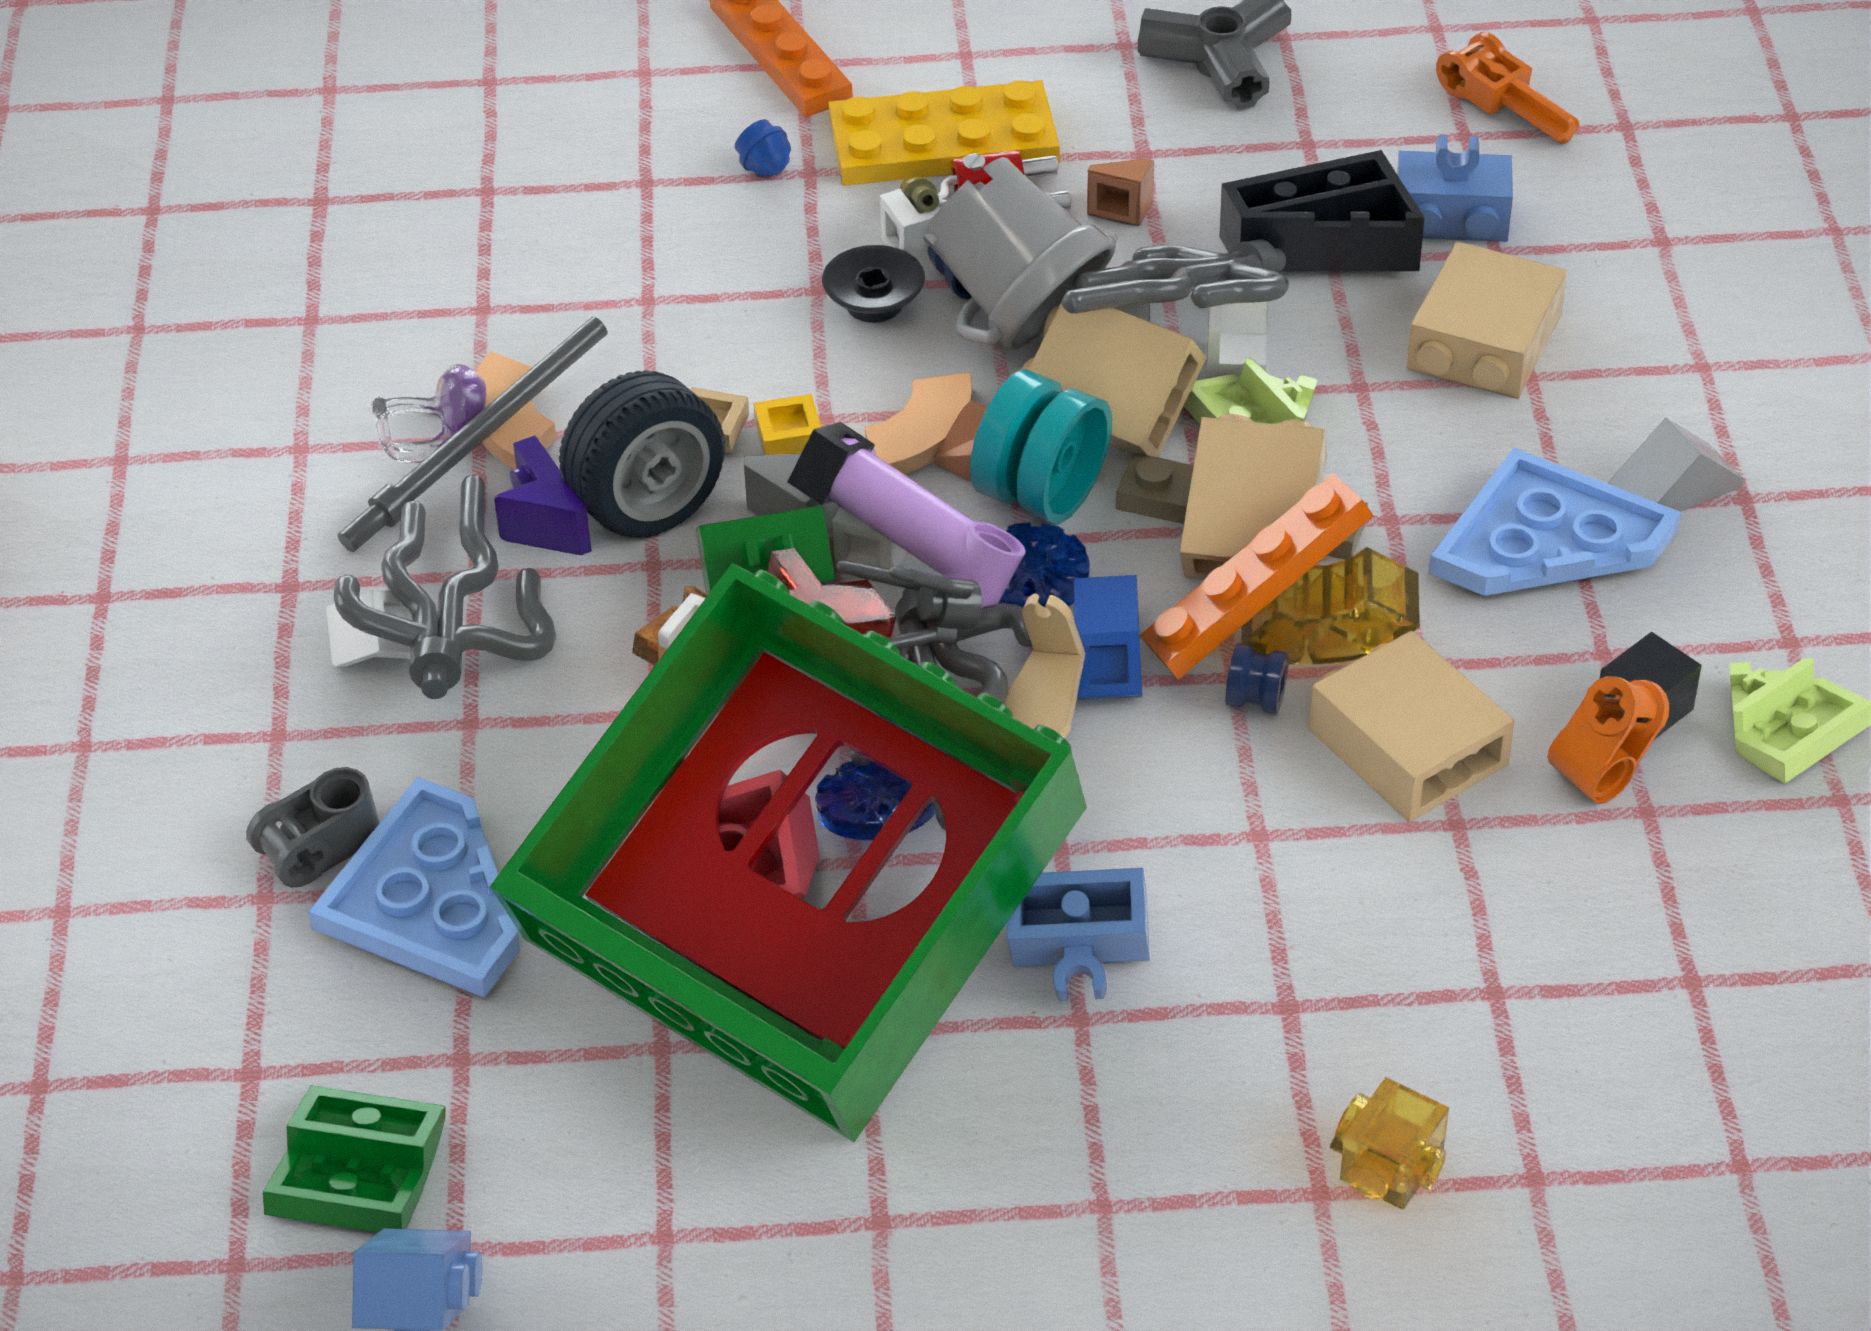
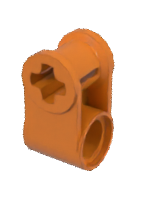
[1547,676,1669,804]

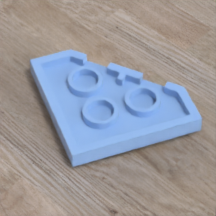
[1429,448,1681,596]
[308,777,520,998]

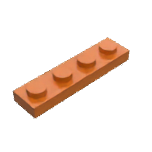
[709,0,853,118]
[1140,473,1374,680]

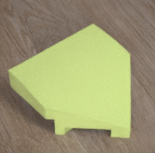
[1183,357,1318,424]
[1729,658,1871,784]

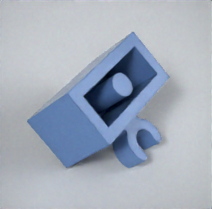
[1397,134,1513,242]
[1007,868,1150,1001]
[352,1228,483,1331]

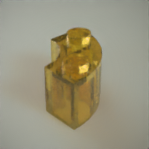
[1241,547,1420,665]

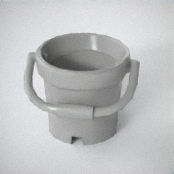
[923,157,1117,350]

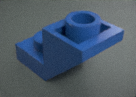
[1074,575,1142,700]

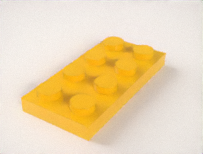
[828,80,1060,186]

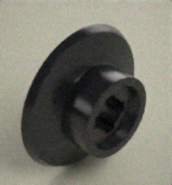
[822,245,925,323]

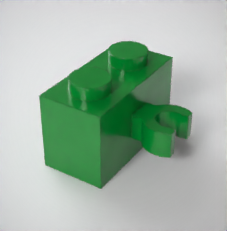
[695,505,835,600]

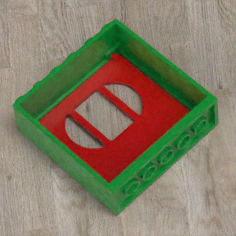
[489,563,1087,1142]

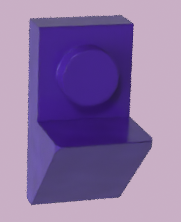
[494,435,592,556]

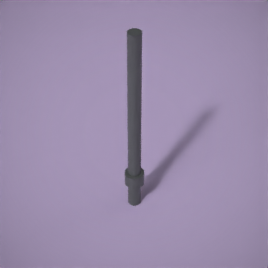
[338,316,608,552]

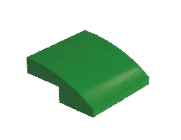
[263,1085,446,1233]

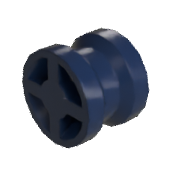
[1225,643,1289,714]

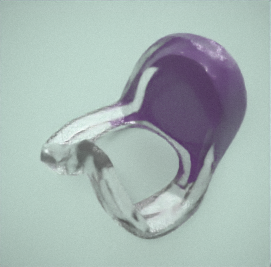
[368,364,486,463]

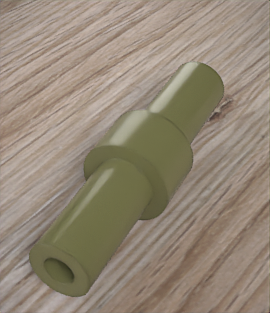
[900,177,939,213]

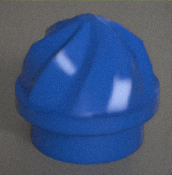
[734,119,791,177]

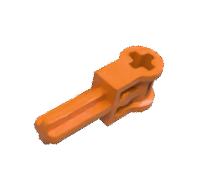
[1436,32,1579,144]

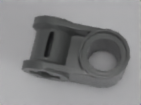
[246,767,379,888]

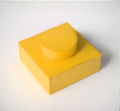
[753,393,821,455]

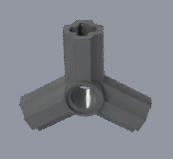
[1138,0,1292,110]

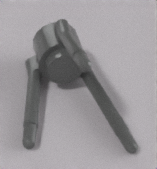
[836,560,982,650]

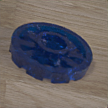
[998,522,1090,608]
[815,761,935,841]

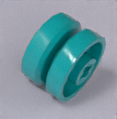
[970,369,1112,524]

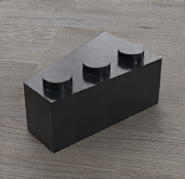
[1219,150,1425,271]

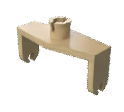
[1004,594,1085,738]

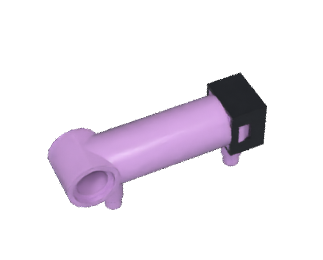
[787,422,1026,608]

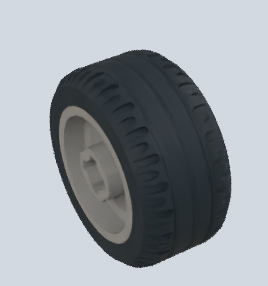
[559,370,725,538]

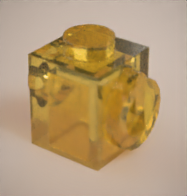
[1330,1077,1449,1210]

